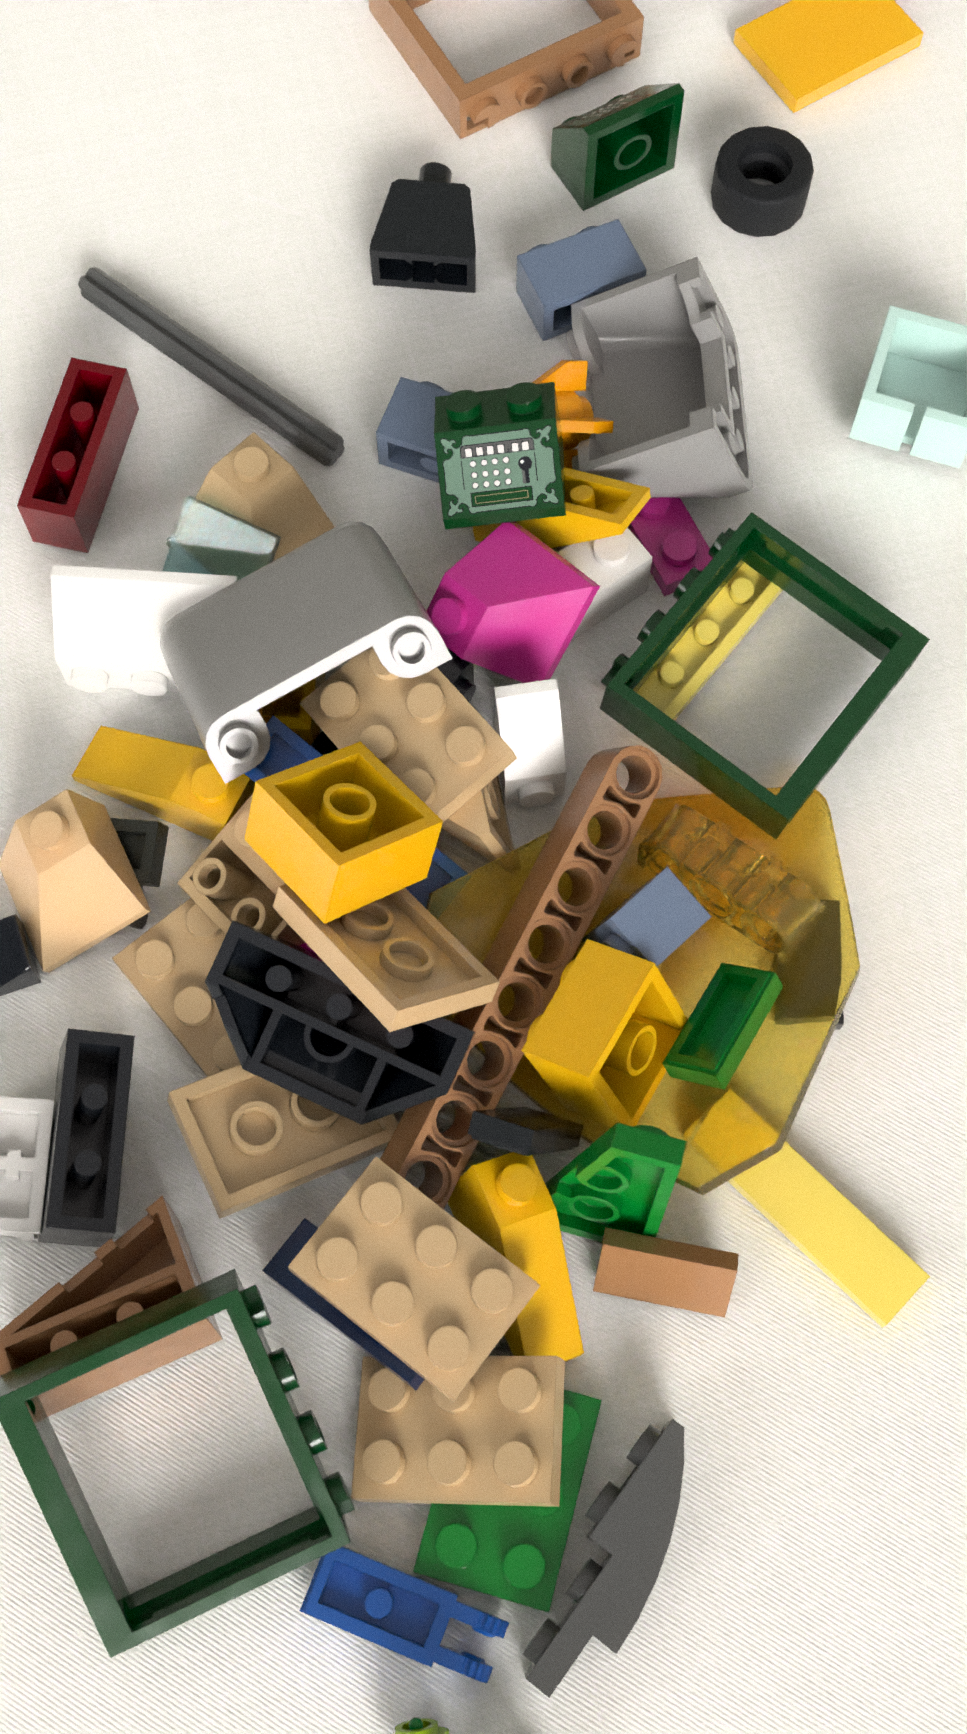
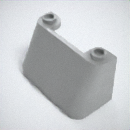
[566,257,753,498]
[160,521,453,784]

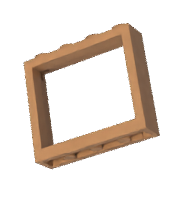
[369,0,644,139]

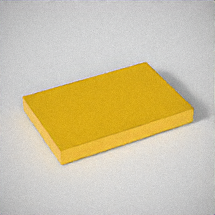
[733,0,924,113]

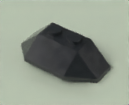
[205,920,476,1125]

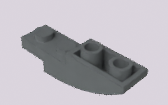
[522,1419,684,1698]

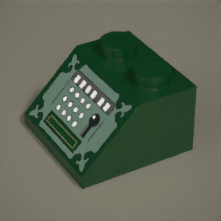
[551,83,685,211]
[434,382,566,530]

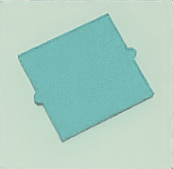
[162,496,281,580]

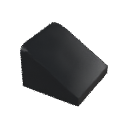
[0,914,41,996]

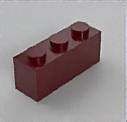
[17,357,139,553]

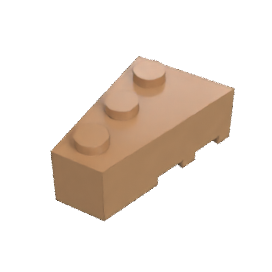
[0,1196,223,1417]

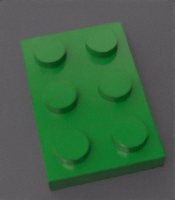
[413,1389,602,1613]

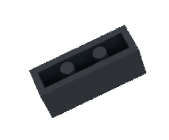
[38,1028,135,1247]

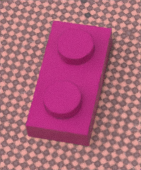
[628,498,713,597]

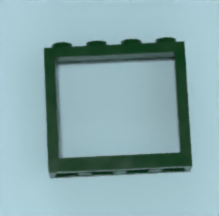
[600,512,930,839]
[0,1269,355,1658]

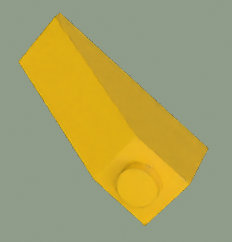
[472,467,651,548]
[72,726,255,841]
[447,1152,584,1362]

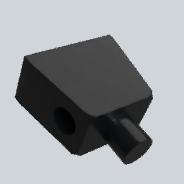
[370,162,476,293]

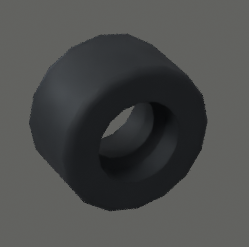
[711,126,814,237]

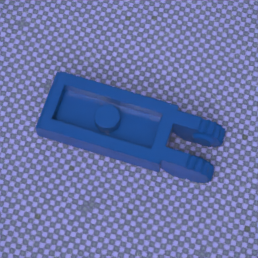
[300,1547,509,1683]

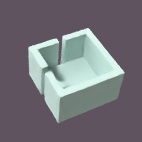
[849,305,967,468]

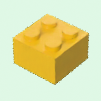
[244,741,443,924]
[521,939,688,1128]

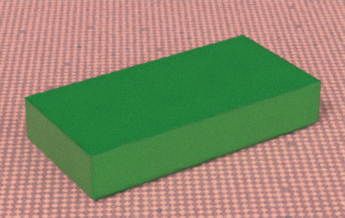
[662,963,783,1090]

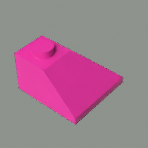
[426,521,600,683]

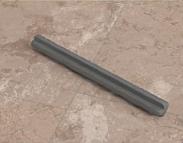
[78,267,345,466]

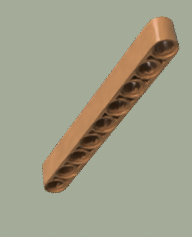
[380,745,663,1209]

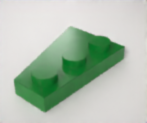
[545,1123,686,1242]

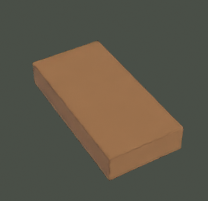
[593,1227,739,1318]

